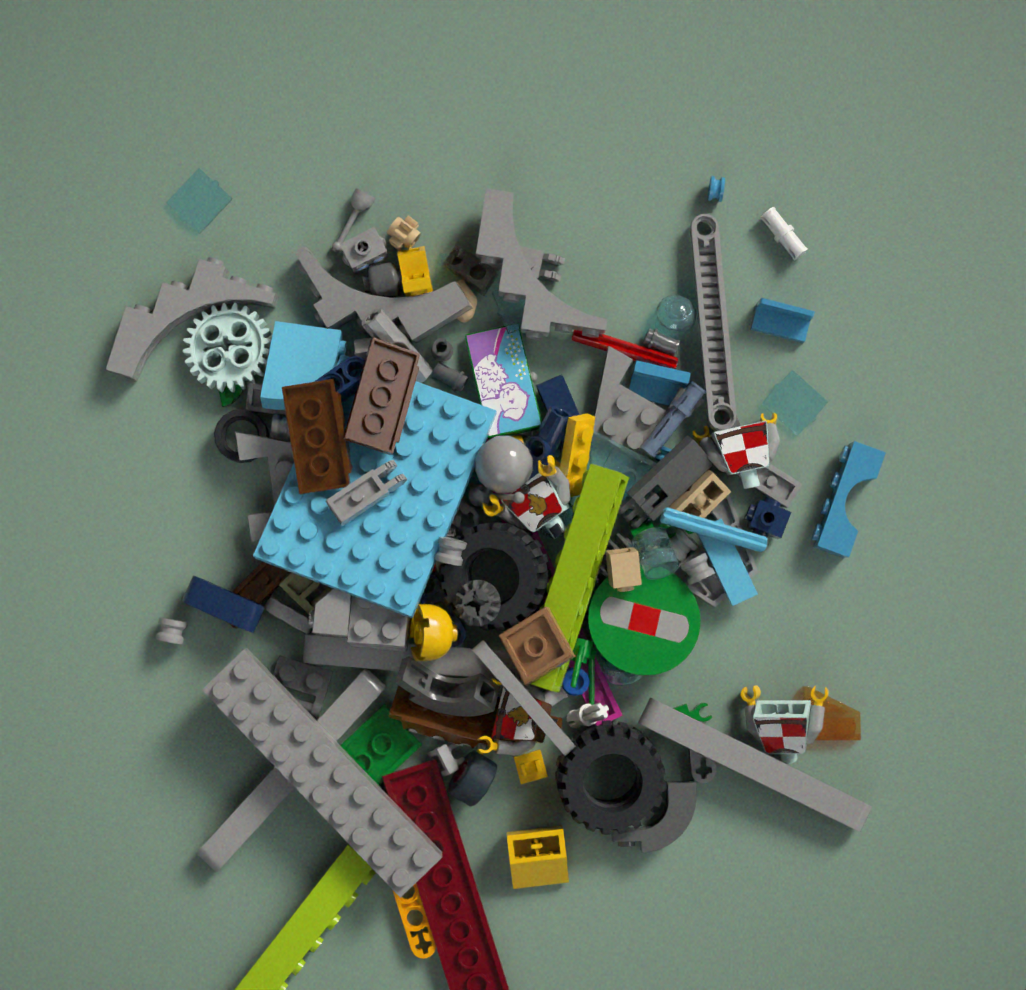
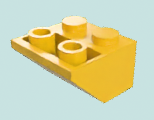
[507,825,569,889]

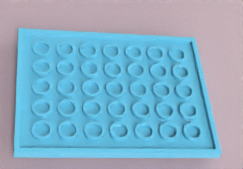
[253,355,497,618]

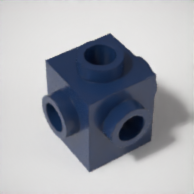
[745,497,791,539]

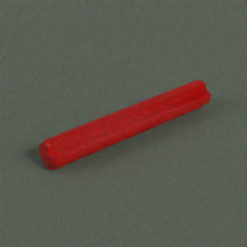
[572,330,678,369]

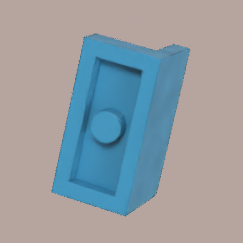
[750,298,815,343]
[629,360,691,406]

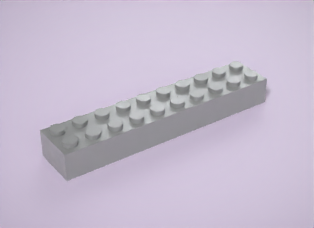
[202,648,442,898]

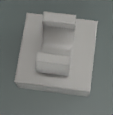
[427,744,465,777]

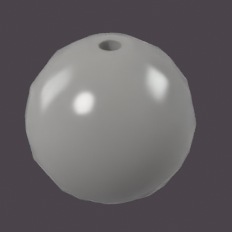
[475,436,533,493]

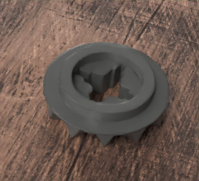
[455,580,501,626]

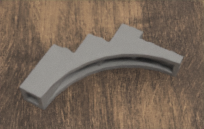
[476,188,608,340]
[295,246,473,343]
[105,257,278,381]

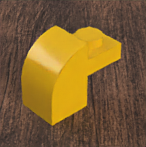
[398,246,433,297]

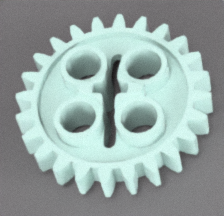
[183,303,272,392]

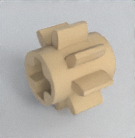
[387,215,421,251]

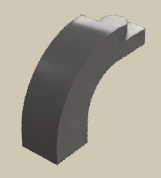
[395,656,500,716]
[611,780,697,853]

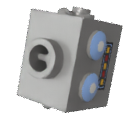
[340,227,389,274]

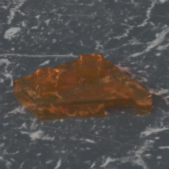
[802,686,861,740]

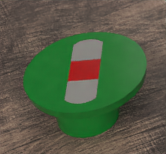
[587,565,701,675]

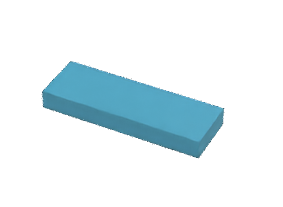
[697,518,758,606]

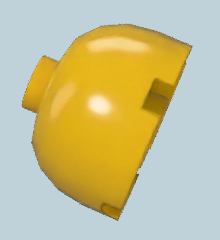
[410,604,458,661]

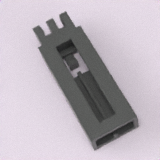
[618,435,713,529]

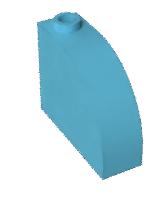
[260,321,346,410]

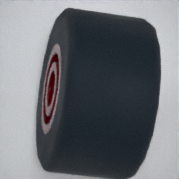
[448,750,497,807]

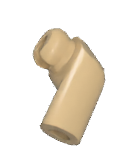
[456,279,477,323]

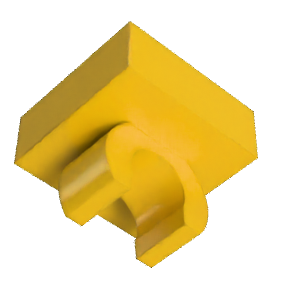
[513,749,548,784]

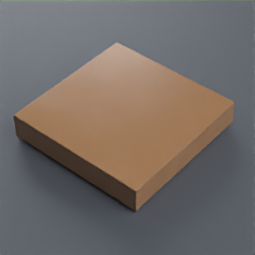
[499,607,576,686]

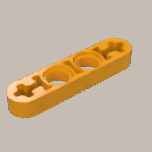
[392,883,436,959]

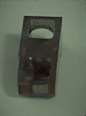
[442,245,498,296]

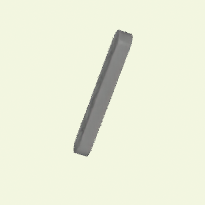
[472,640,576,756]

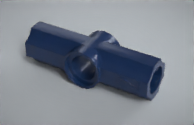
[525,406,571,480]

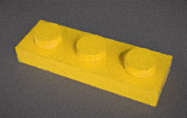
[560,413,595,497]

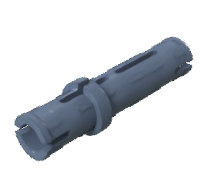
[640,381,706,458]

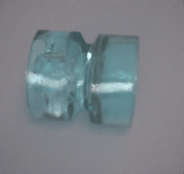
[632,527,680,580]

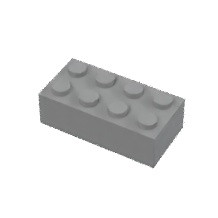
[347,596,411,652]

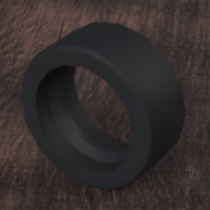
[214,409,269,463]

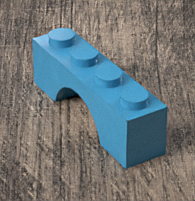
[811,441,886,558]

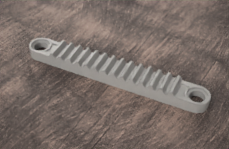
[690,214,736,431]

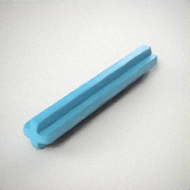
[660,507,768,552]

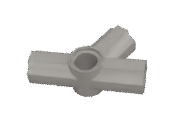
[354,308,432,383]

